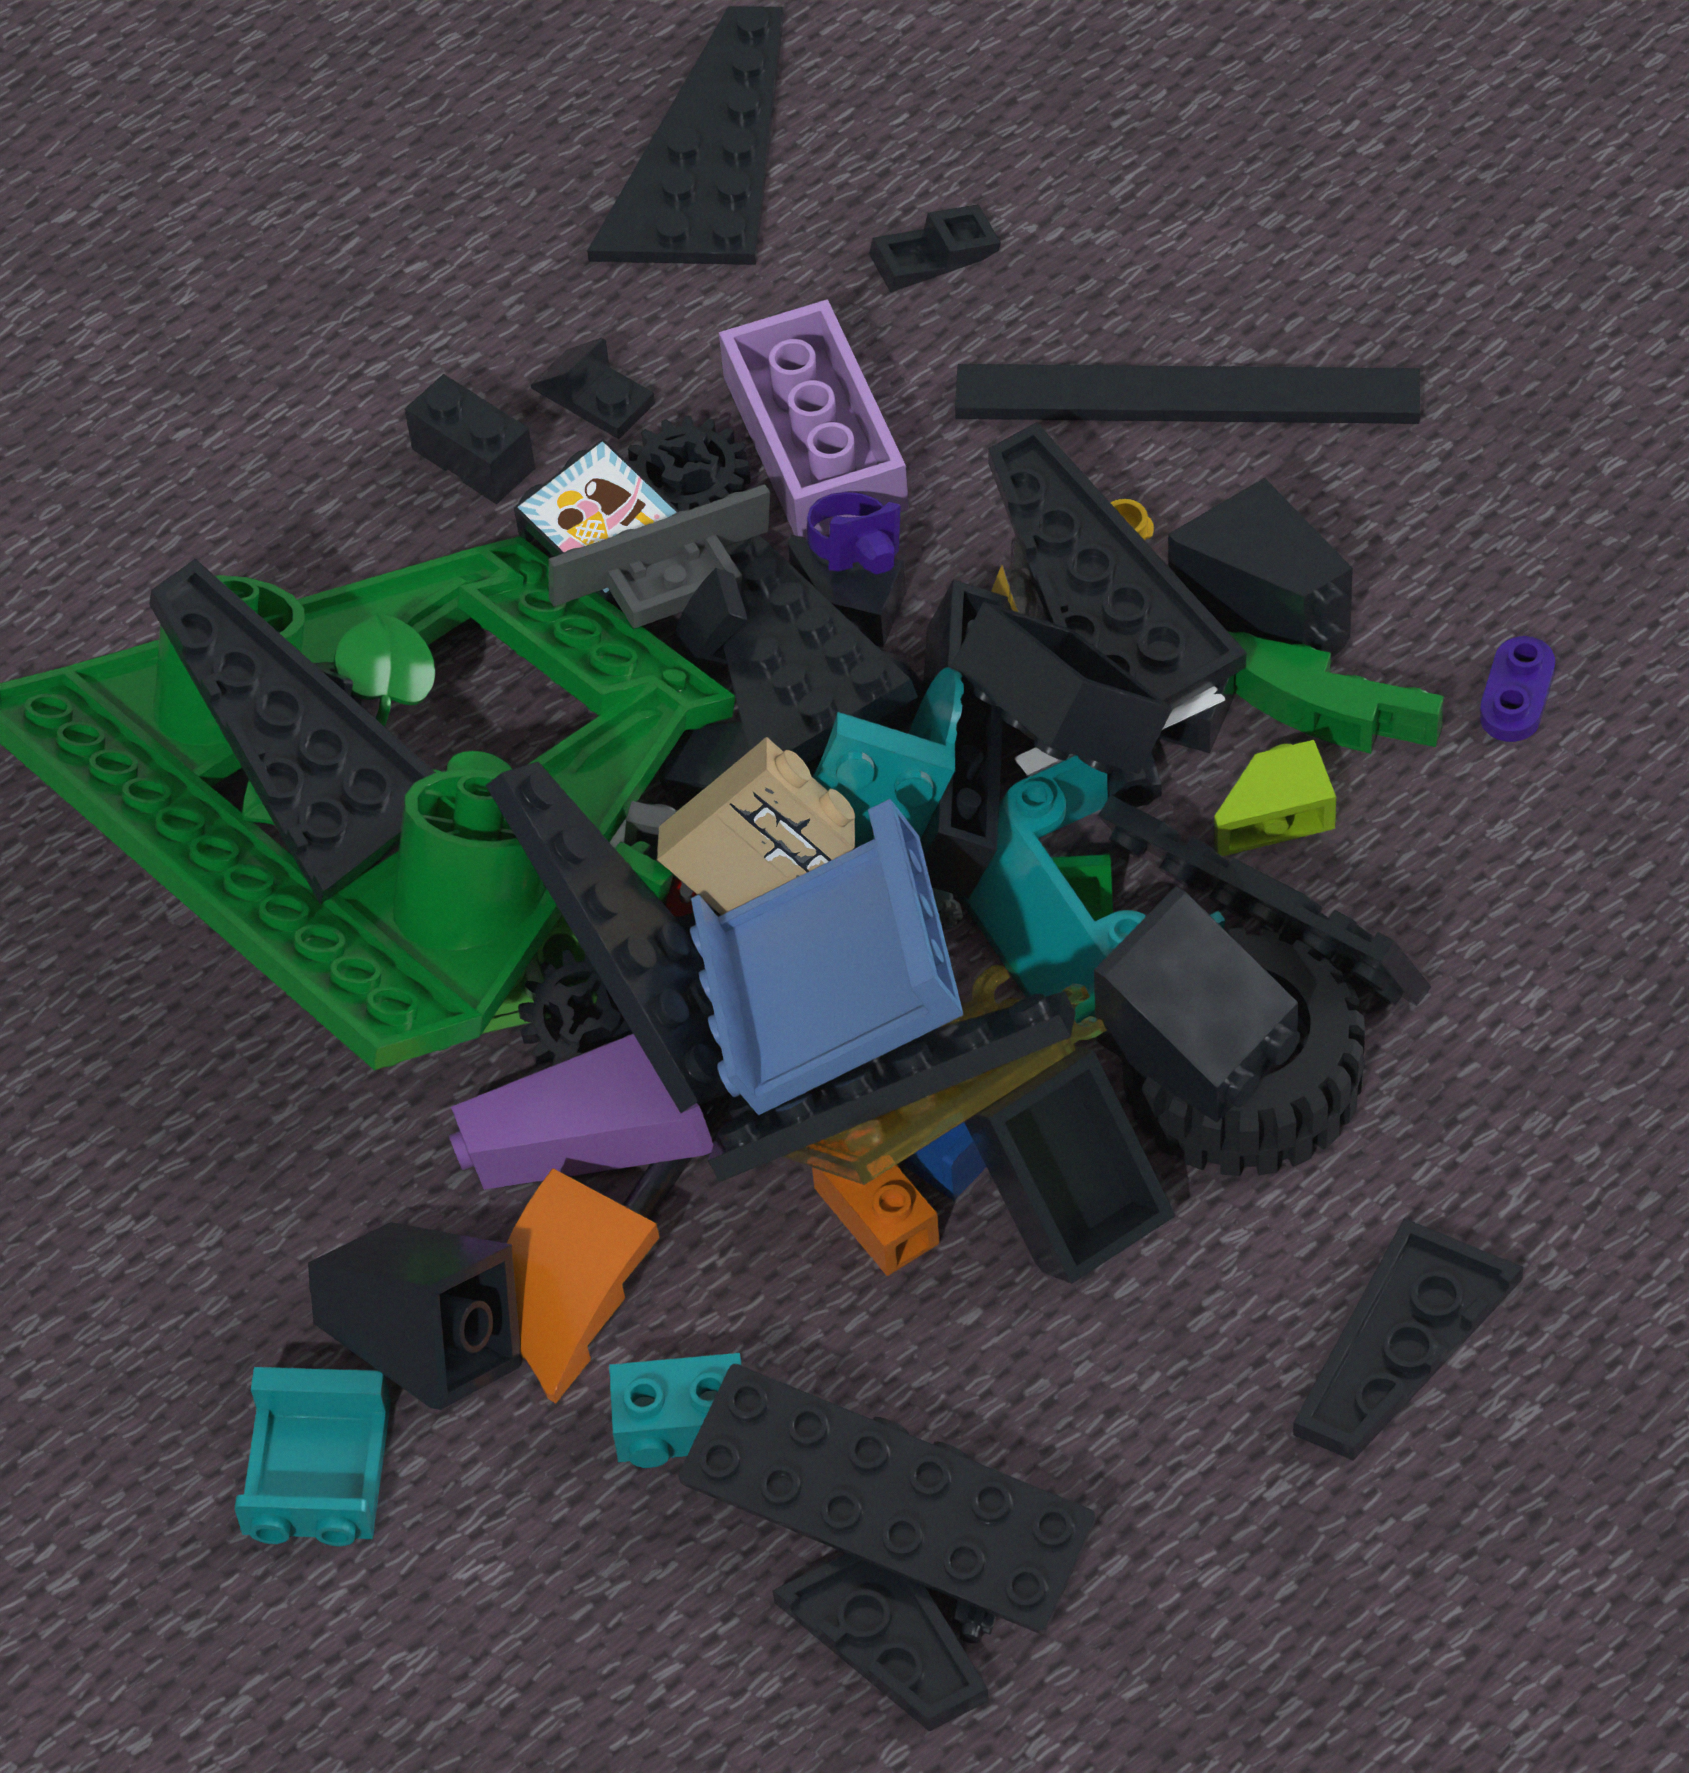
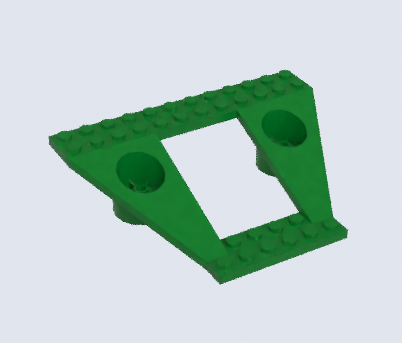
[0,536,735,1070]

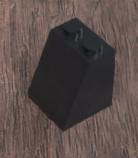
[1168,478,1353,658]
[1094,886,1300,1123]
[308,1222,522,1410]

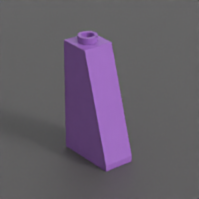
[448,1034,713,1190]

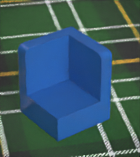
[904,1090,986,1201]

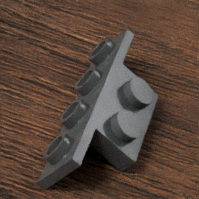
[549,484,770,629]

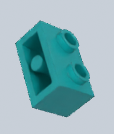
[609,1353,742,1468]

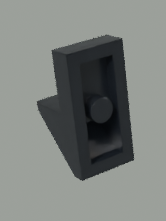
[531,338,655,440]

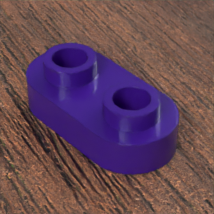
[1480,636,1555,742]

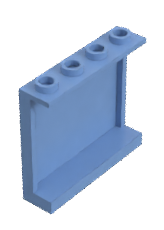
[690,799,964,1115]

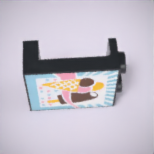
[514,438,679,612]

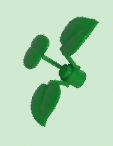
[242,614,512,825]

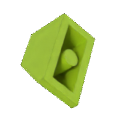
[1214,740,1336,856]

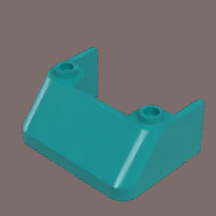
[957,755,1225,1041]

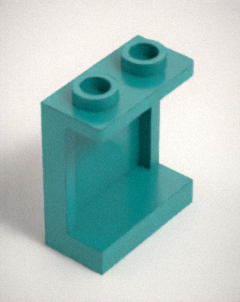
[234,1367,391,1546]

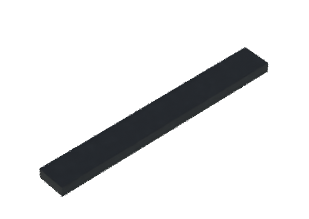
[955,364,1420,424]

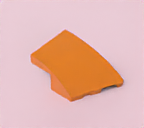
[506,1168,660,1403]

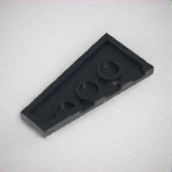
[1293,1218,1523,1461]

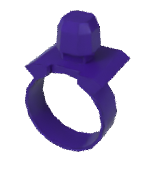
[806,492,901,574]

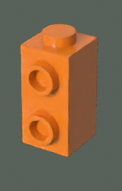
[811,1126,940,1276]

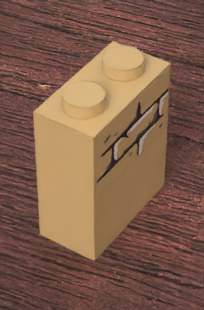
[657,737,855,915]

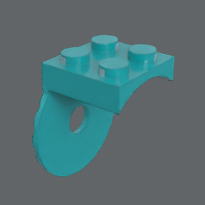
[813,667,964,847]

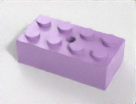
[719,299,909,538]

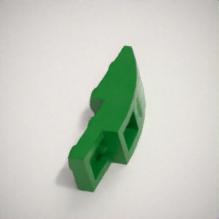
[1227,631,1444,754]

